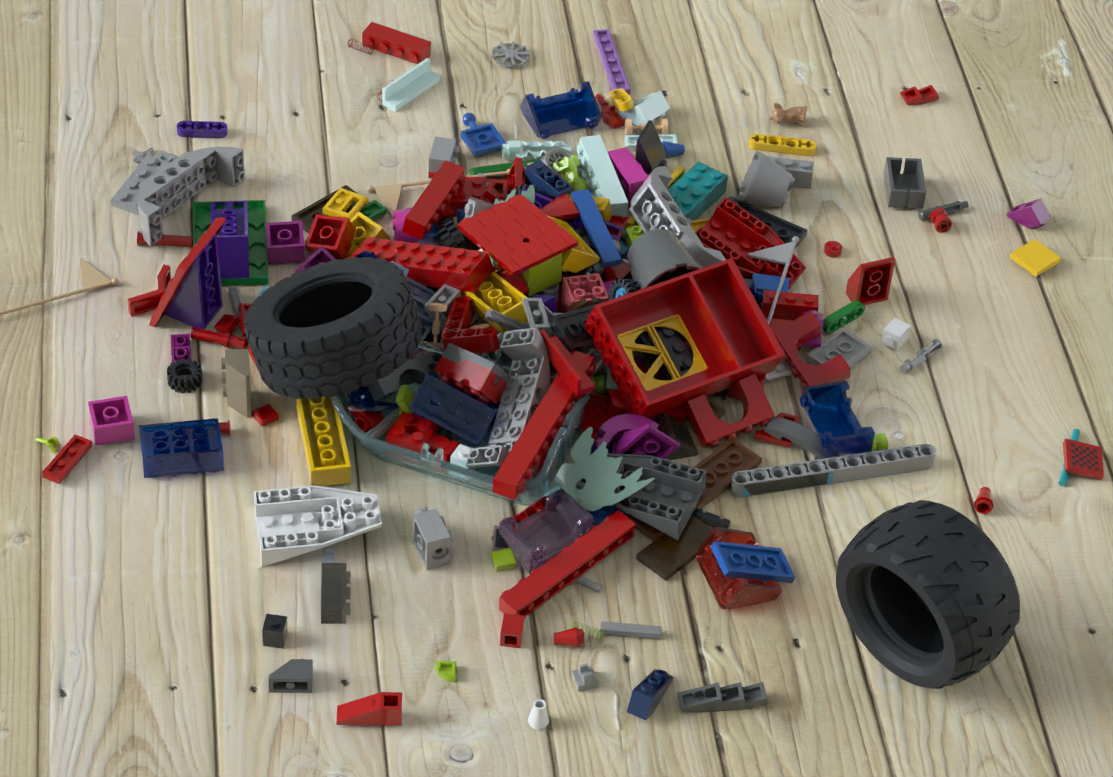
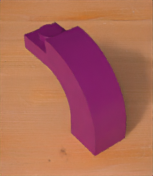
[593,414,659,452]

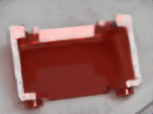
[696,526,782,610]

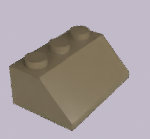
[221,349,251,418]

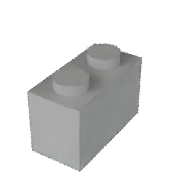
[428,136,459,172]

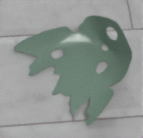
[554,427,655,511]

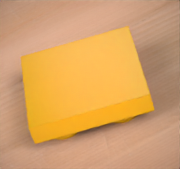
[1010,239,1061,277]

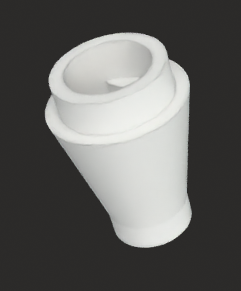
[528,699,549,730]

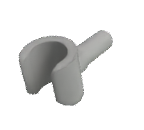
[133,147,154,163]

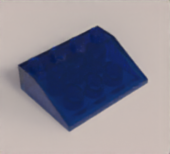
[139,418,224,478]

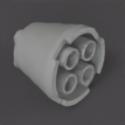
[736,151,795,208]

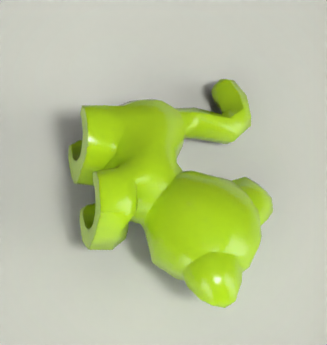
[553,155,589,194]

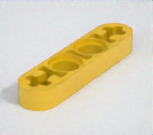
[749,134,816,156]

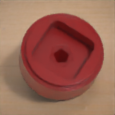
[824,241,843,257]

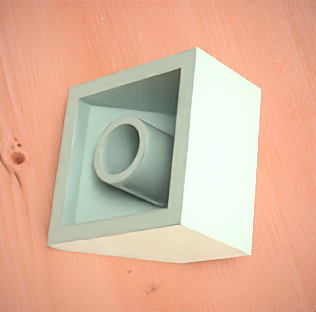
[618,91,670,126]

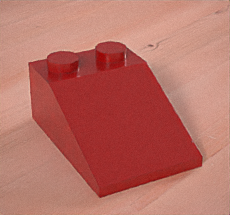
[846,257,895,305]

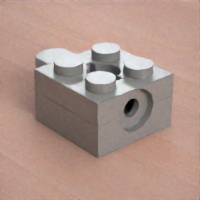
[413,506,453,570]

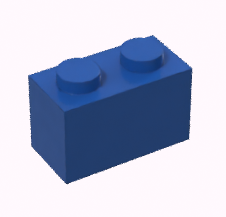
[751,273,790,303]

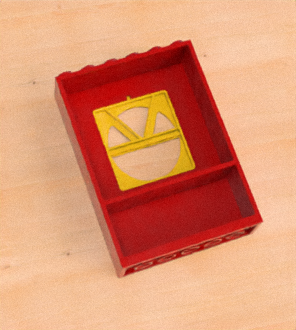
[585,258,785,418]

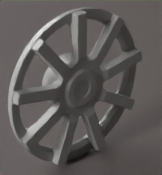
[492,41,529,67]

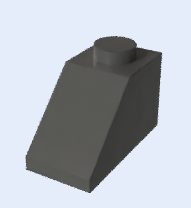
[269,659,313,693]

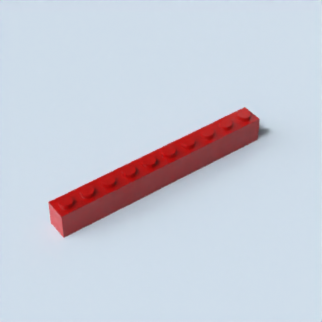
[493,350,596,500]

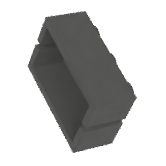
[884,157,926,209]

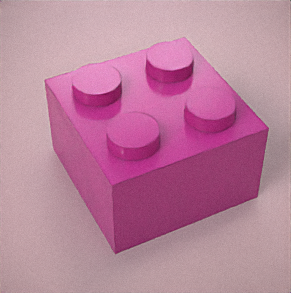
[88,396,135,446]

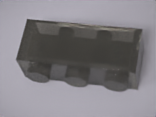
[321,563,351,624]

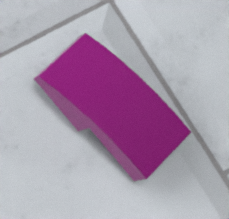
[171,334,191,363]

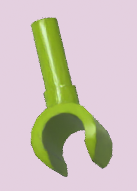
[35,437,62,452]

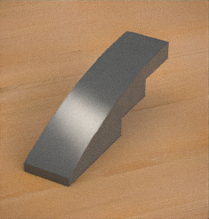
[677,682,768,712]

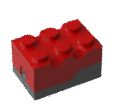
[434,343,511,404]

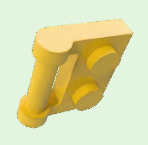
[323,188,369,220]

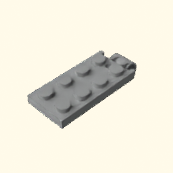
[110,151,178,215]

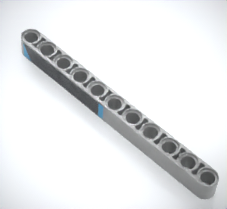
[730,444,936,498]

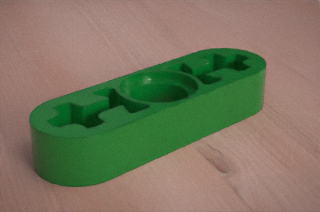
[823,300,865,334]

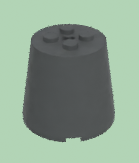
[627,229,703,290]

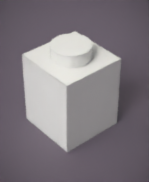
[881,318,911,351]

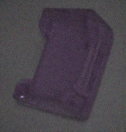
[499,488,593,575]

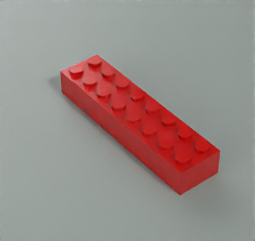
[349,237,494,293]

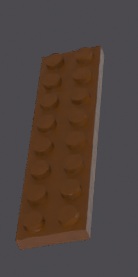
[627,438,762,541]

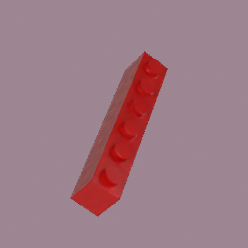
[402,160,466,240]

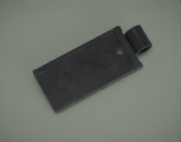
[728,197,808,248]
[548,303,601,352]

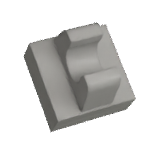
[571,663,599,692]

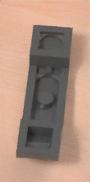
[764,417,839,460]

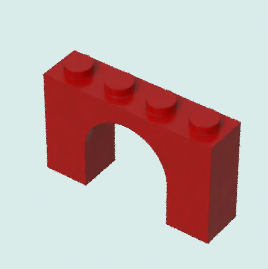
[773,311,851,398]
[683,374,775,448]

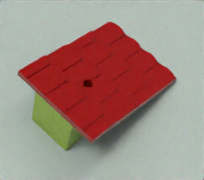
[457,195,578,296]

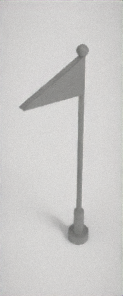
[748,236,799,324]

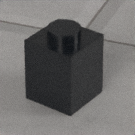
[262,614,288,649]

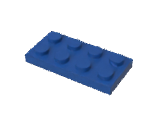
[711,541,796,583]

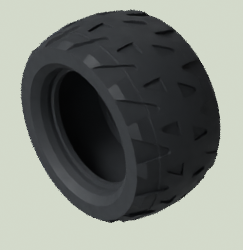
[836,500,1020,689]

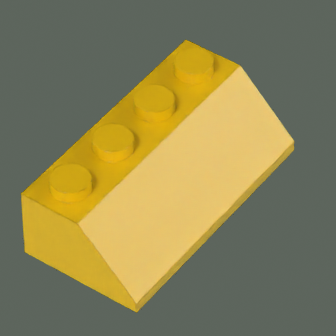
[546,215,600,273]

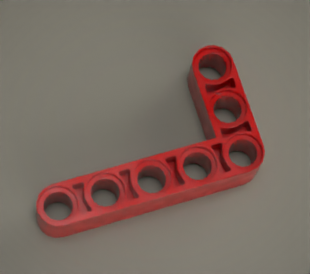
[441,296,500,354]

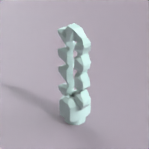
[502,140,572,161]

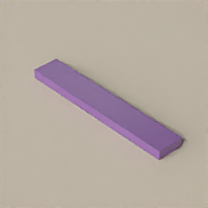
[593,29,631,95]

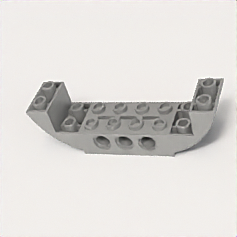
[137,147,245,246]
[629,166,726,268]
[465,327,551,469]

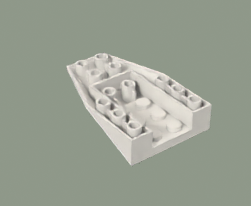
[254,485,382,567]

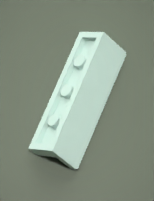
[382,58,440,112]

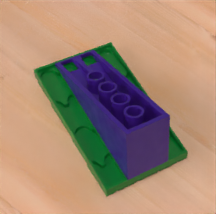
[193,200,268,285]

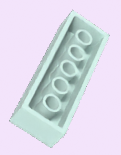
[577,135,628,230]

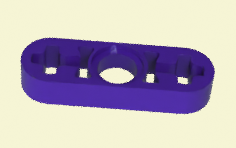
[176,121,228,138]

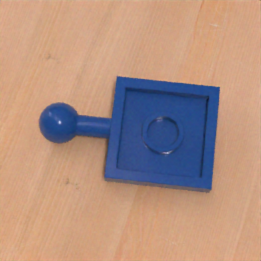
[460,113,507,157]

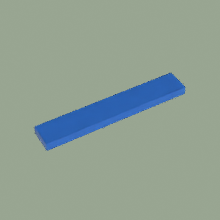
[571,189,622,267]

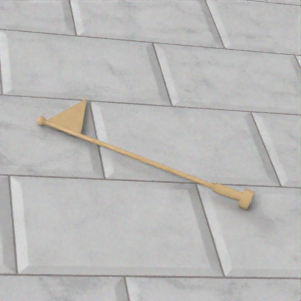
[367,162,534,219]
[0,258,119,315]

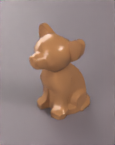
[770,103,807,127]

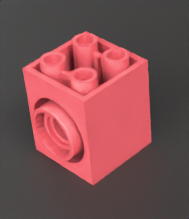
[560,273,609,313]

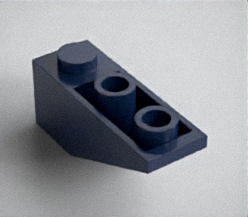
[525,160,574,197]
[627,669,674,720]

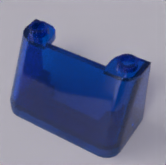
[520,81,602,139]
[800,380,875,455]

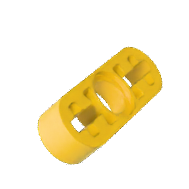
[609,88,634,111]

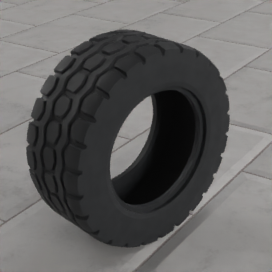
[244,257,422,399]

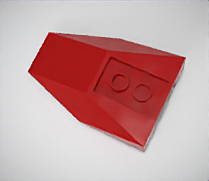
[695,197,806,290]

